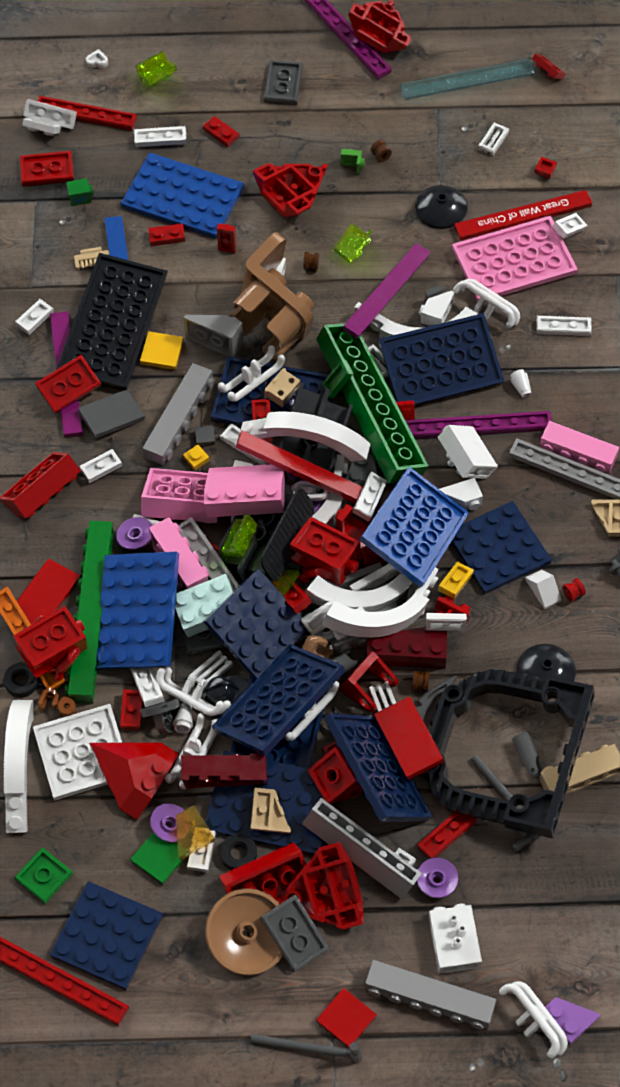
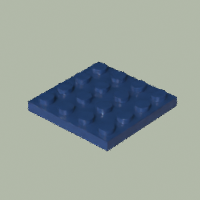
[451,501,552,595]
[203,569,308,680]
[50,881,163,990]

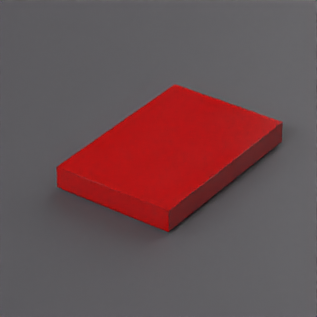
[20,151,74,186]
[35,355,102,414]

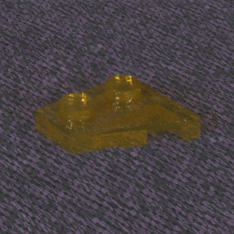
[176,805,215,860]

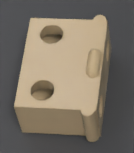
[264,368,300,407]

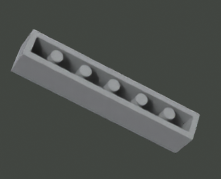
[142,363,215,466]
[302,798,422,900]
[365,960,496,1030]

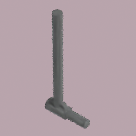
[471,755,541,852]
[250,1034,363,1063]

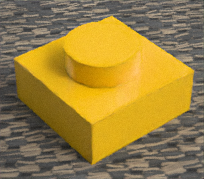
[183,445,210,471]

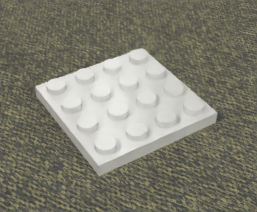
[33,704,122,801]

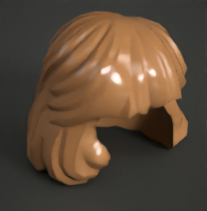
[302,635,334,659]

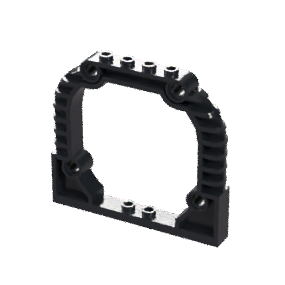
[422,669,595,839]

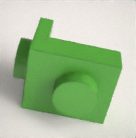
[341,149,365,174]

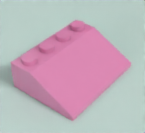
[204,464,285,517]
[141,468,218,524]

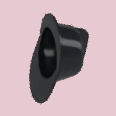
[204,676,249,706]

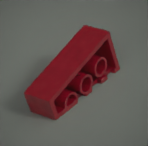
[367,627,447,669]
[181,753,268,789]

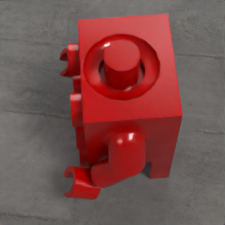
[290,517,361,586]
[13,606,87,681]

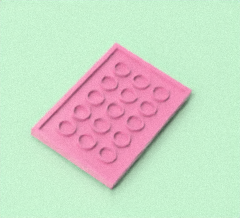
[452,216,578,302]

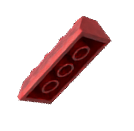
[0,452,81,519]
[219,842,306,901]

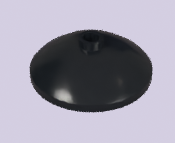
[415,185,468,229]
[516,644,576,681]

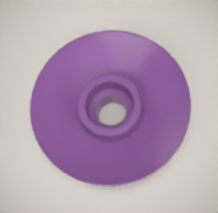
[116,517,153,550]
[150,804,190,843]
[417,858,458,898]

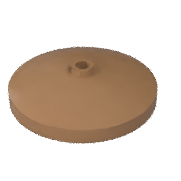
[205,889,283,975]

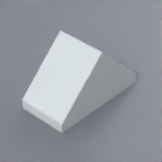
[525,570,562,609]

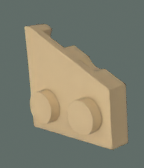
[592,500,620,536]
[250,788,291,834]

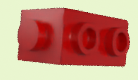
[335,504,368,540]

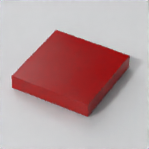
[316,988,377,1049]

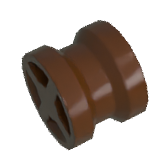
[370,140,392,162]
[303,252,319,271]
[412,671,430,692]

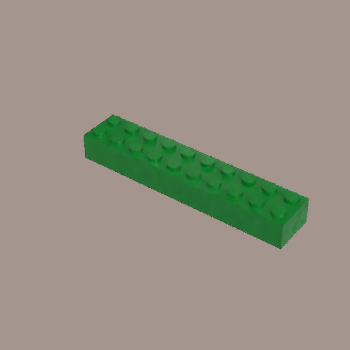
[316,323,429,484]

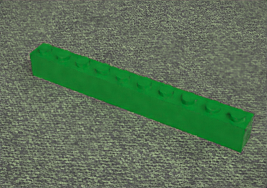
[65,521,114,704]

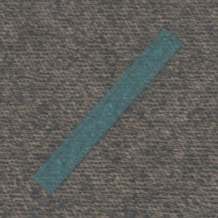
[400,58,534,100]

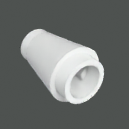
[510,369,532,398]
[173,703,193,734]

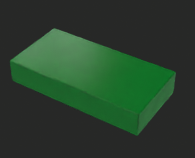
[322,360,353,398]

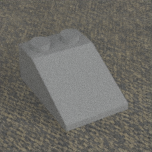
[183,315,244,357]

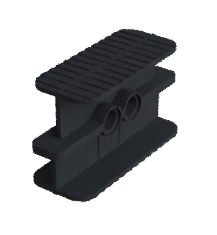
[279,382,352,483]
[218,484,314,581]

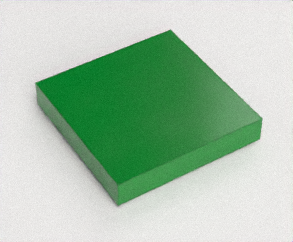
[130,832,189,885]
[14,847,74,905]

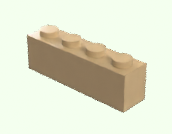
[539,744,620,794]

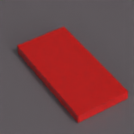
[17,558,81,624]
[374,696,444,780]

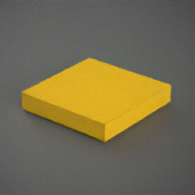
[140,331,184,370]

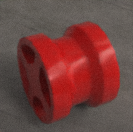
[562,578,586,602]

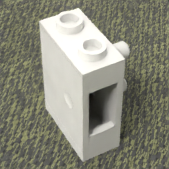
[438,425,498,479]
[429,904,482,974]

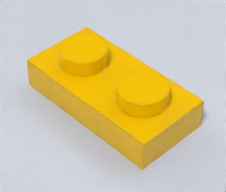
[438,562,474,599]

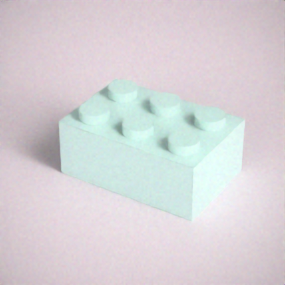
[175,574,234,637]

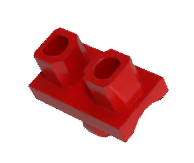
[433,595,470,624]

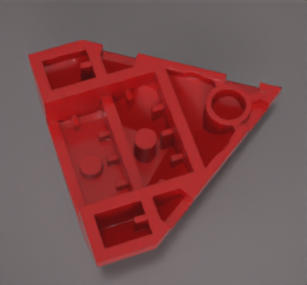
[348,0,411,53]
[253,163,328,217]
[89,743,179,821]
[277,842,364,929]

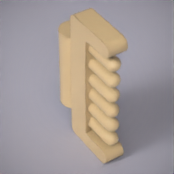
[74,247,110,271]

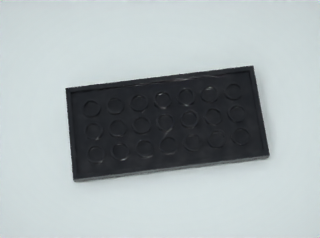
[56,253,168,390]

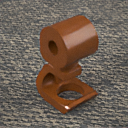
[38,688,77,718]

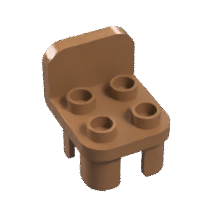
[230,232,315,361]

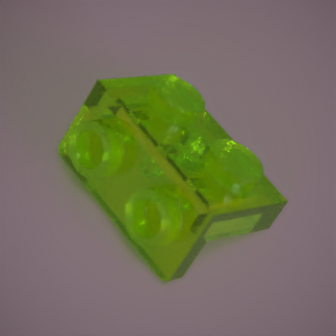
[135,51,177,85]
[333,223,372,263]
[221,514,258,557]

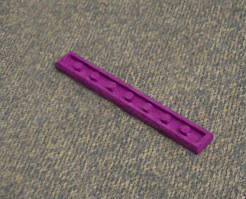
[304,0,392,80]
[342,243,431,339]
[50,311,83,438]
[405,411,552,439]

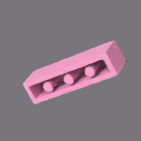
[540,421,619,474]

